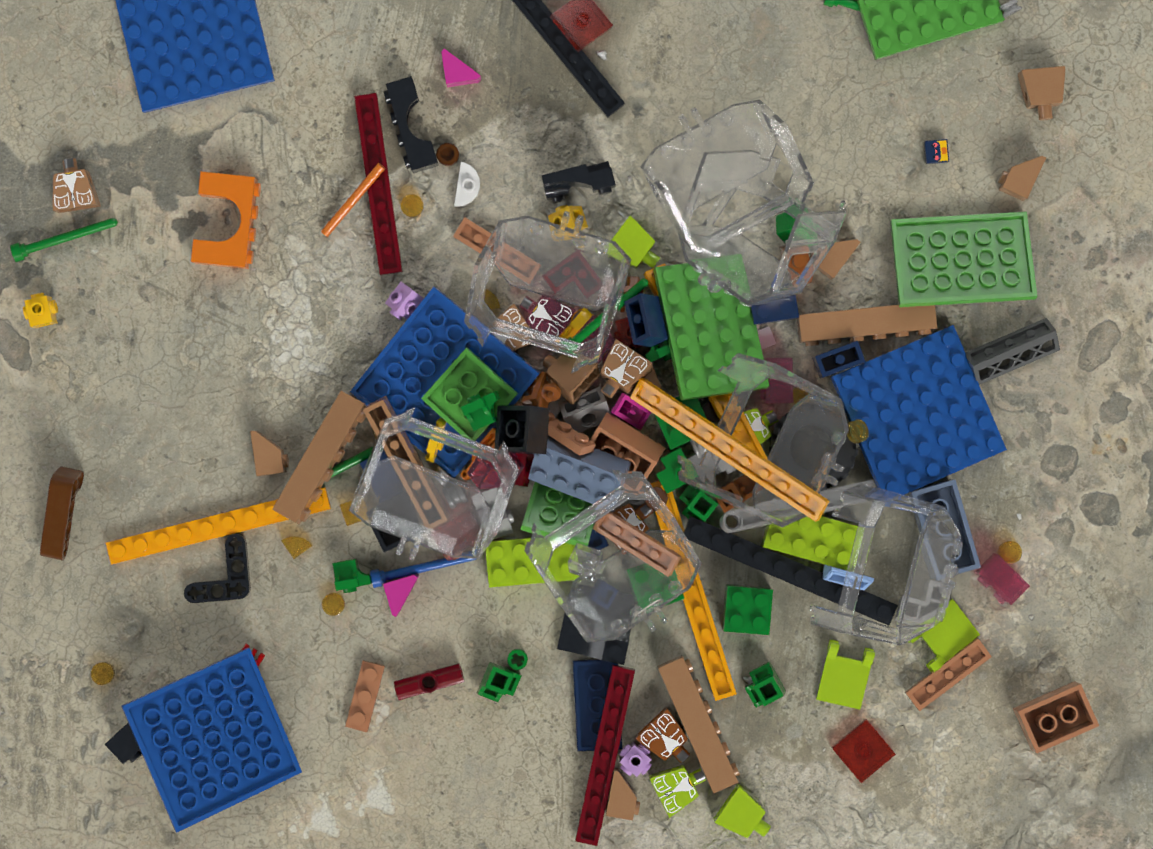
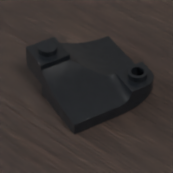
[541,161,616,203]
[557,585,636,665]

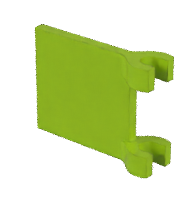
[904,599,980,672]
[816,639,875,710]

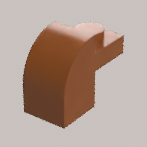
[713,474,766,513]

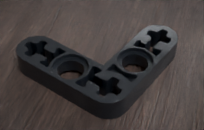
[184,533,251,603]

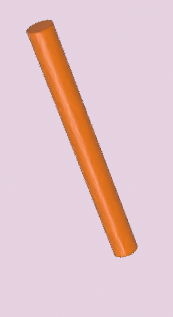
[321,163,385,237]

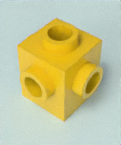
[548,205,588,239]
[23,293,58,328]

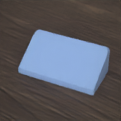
[823,565,874,590]

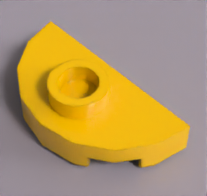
[425,418,447,463]

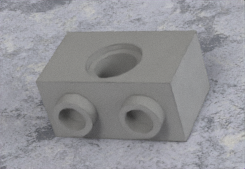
[558,387,611,433]

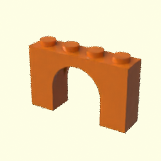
[191,171,261,269]

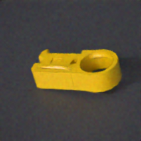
[554,308,593,348]

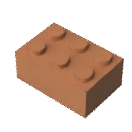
[590,412,665,493]
[1013,681,1099,754]

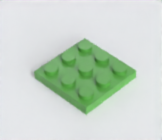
[421,347,518,445]
[521,482,599,549]

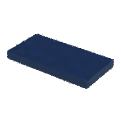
[573,659,623,752]

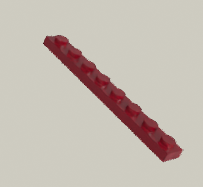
[354,93,403,275]
[575,664,635,846]

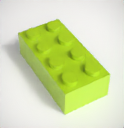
[761,516,863,572]
[485,536,580,588]

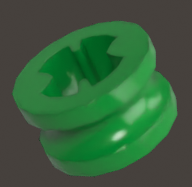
[507,649,528,670]

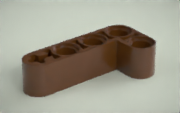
[40,466,84,561]

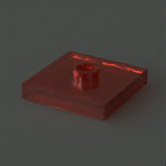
[550,0,613,52]
[831,719,896,783]

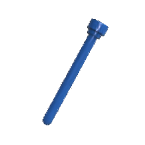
[370,551,478,588]

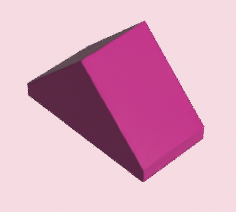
[441,49,481,87]
[611,393,651,430]
[383,574,419,617]

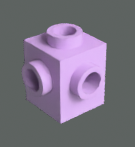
[385,282,424,320]
[619,741,652,777]

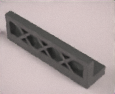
[965,318,1060,385]

